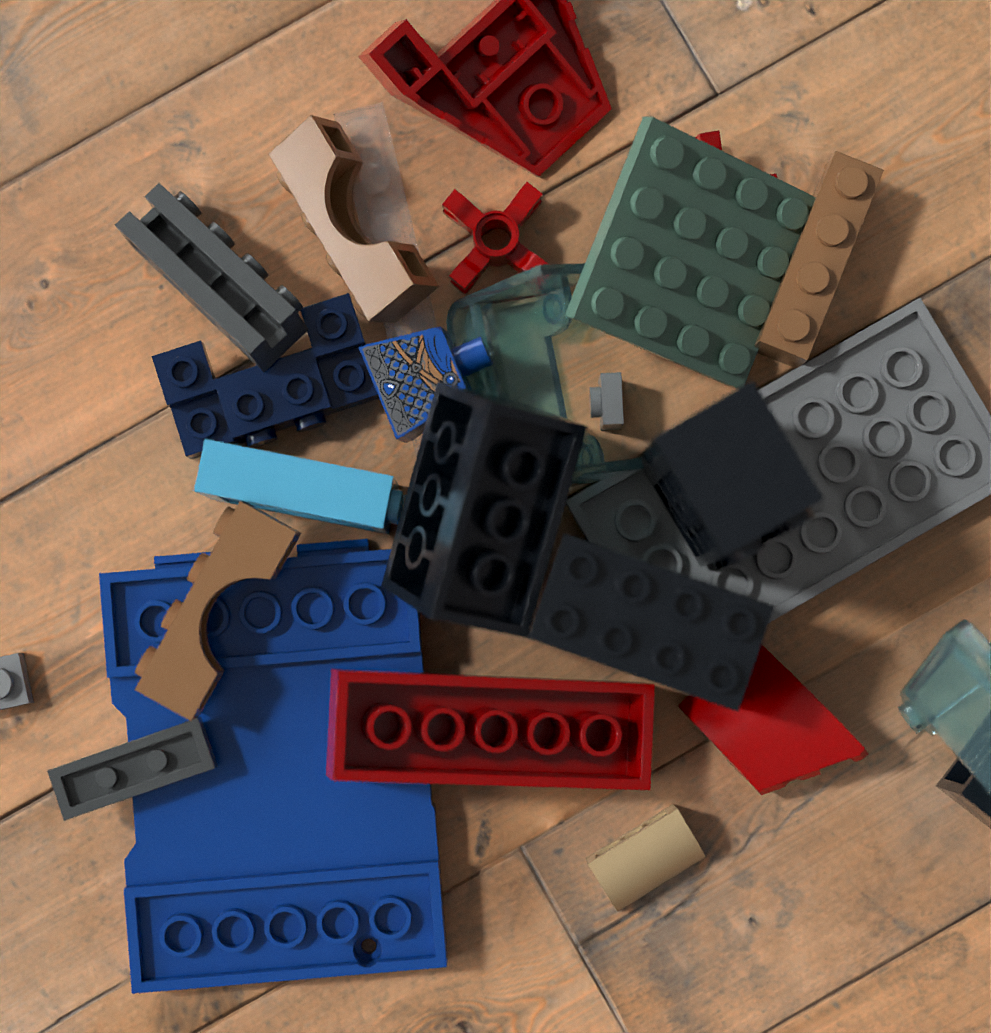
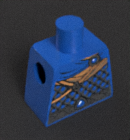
[359,327,493,443]

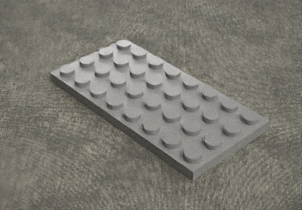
[566,298,991,623]

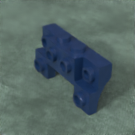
[152,293,380,459]

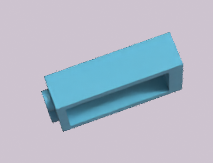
[194,439,406,535]

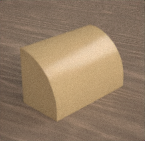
[586,804,706,912]

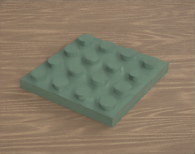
[564,116,816,389]

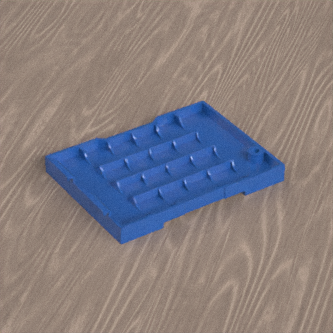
[99,539,448,994]

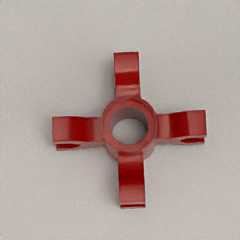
[442,182,550,296]

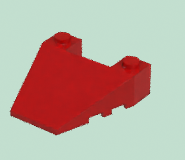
[358,0,612,177]

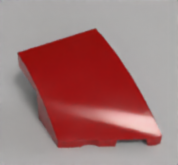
[678,644,869,795]

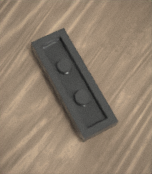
[47,717,218,821]

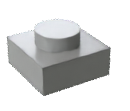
[589,372,624,431]
[0,653,34,710]

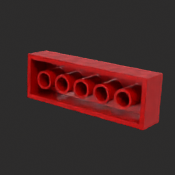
[326,669,655,791]

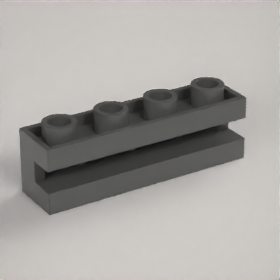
[115,183,309,372]

